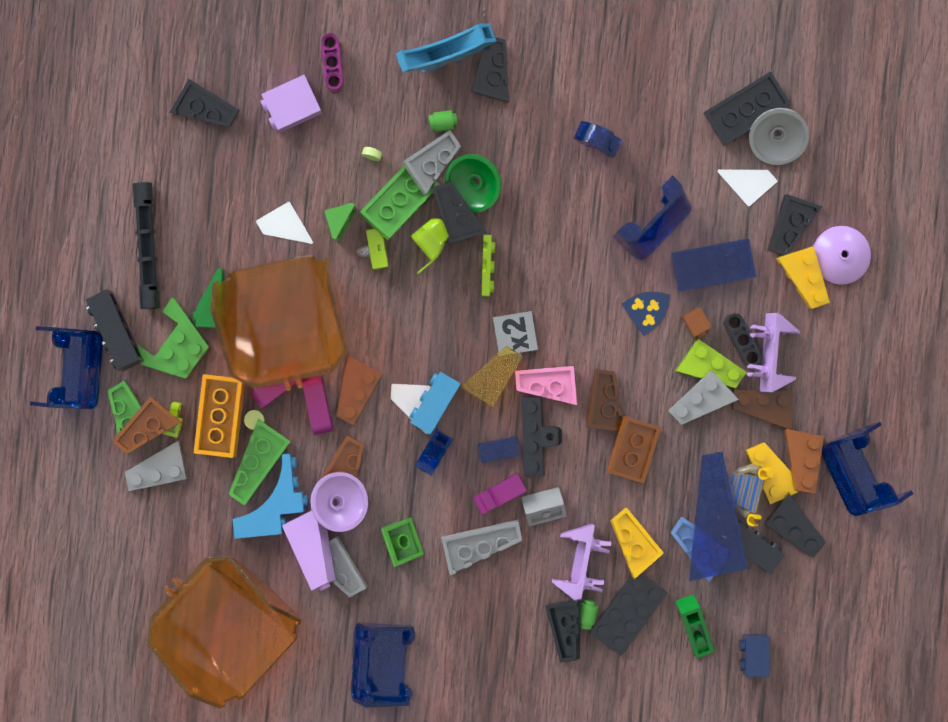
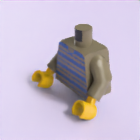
[717,464,772,526]

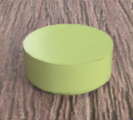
[362,147,382,161]
[244,410,265,430]

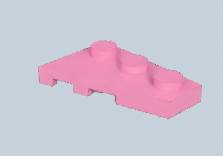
[515,366,577,405]

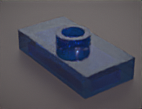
[478,436,520,463]

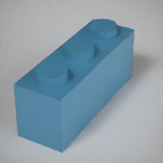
[409,372,461,434]

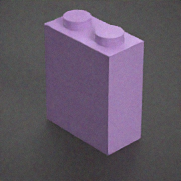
[261,75,322,133]

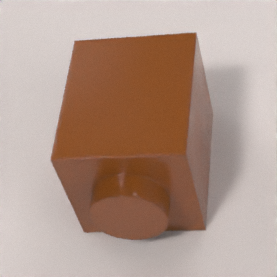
[681,307,712,338]

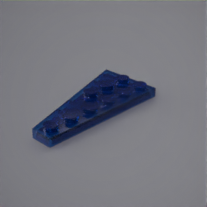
[689,451,748,581]

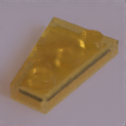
[460,346,523,407]

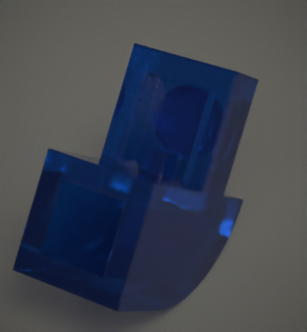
[573,121,622,158]
[414,429,453,476]

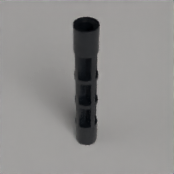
[132,182,160,309]

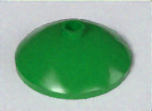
[445,154,502,212]

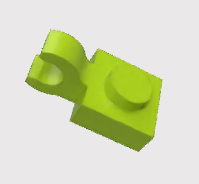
[163,401,183,438]

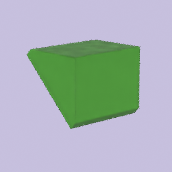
[325,203,357,243]
[381,517,424,567]

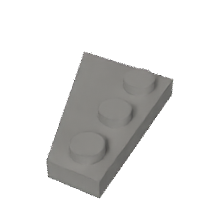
[125,440,188,491]

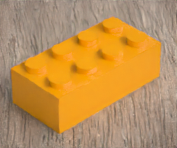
[194,374,246,458]

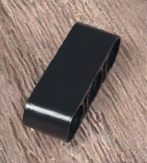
[723,313,762,366]

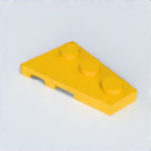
[775,246,830,309]
[746,442,798,504]
[610,507,664,579]

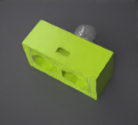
[356,229,389,270]

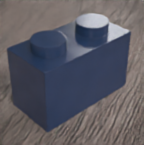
[739,634,770,677]

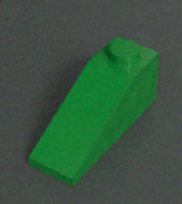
[193,268,225,328]
[675,594,714,659]

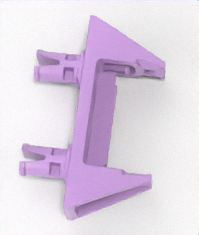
[747,313,800,392]
[551,524,611,600]

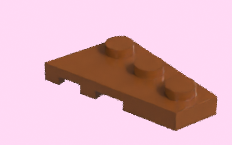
[336,355,382,426]
[112,396,181,454]
[784,429,824,495]

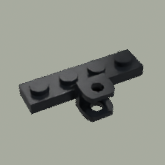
[522,397,562,476]

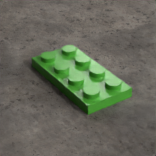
[359,166,440,240]

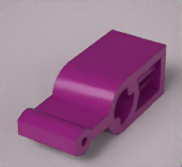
[472,473,527,515]

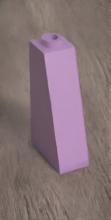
[282,511,335,591]

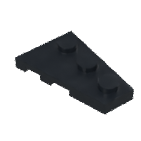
[767,194,823,256]
[545,599,581,663]

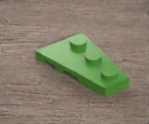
[108,380,142,451]

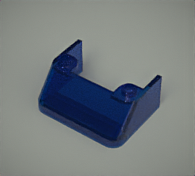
[30,326,103,409]
[821,422,913,516]

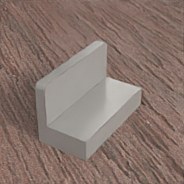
[521,487,567,527]

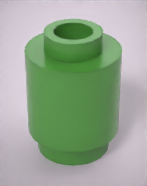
[429,110,458,132]
[581,599,598,630]

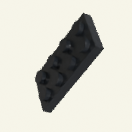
[703,72,791,147]
[589,573,668,656]

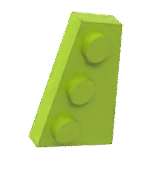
[482,235,495,297]
[675,339,746,388]

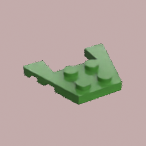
[137,298,210,379]

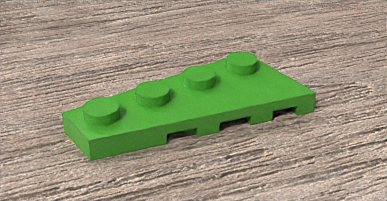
[229,418,290,506]

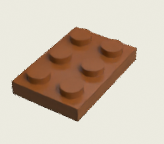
[607,416,661,483]

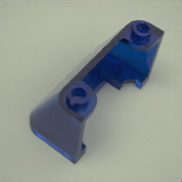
[613,175,692,260]
[351,623,415,708]

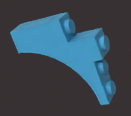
[396,23,496,73]
[233,453,308,539]

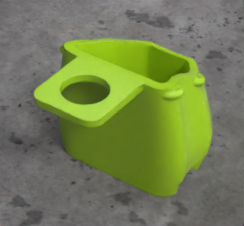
[411,219,449,274]

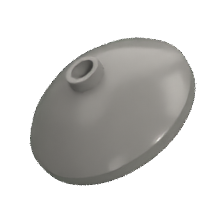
[749,108,809,165]

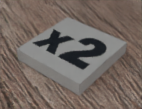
[493,311,538,356]

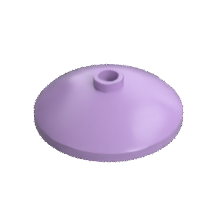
[813,226,871,285]
[311,472,368,532]

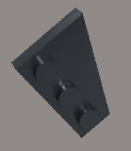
[471,37,509,103]
[169,79,240,127]
[432,181,487,244]
[765,492,825,558]

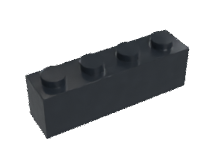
[85,289,144,372]
[704,508,784,574]

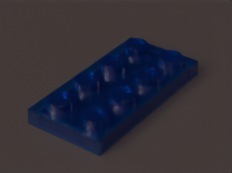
[671,238,756,292]

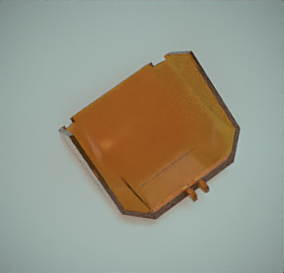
[210,255,348,391]
[147,556,301,709]

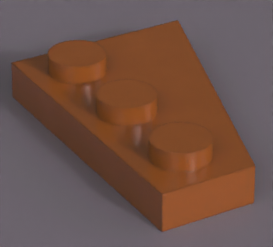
[320,434,364,479]

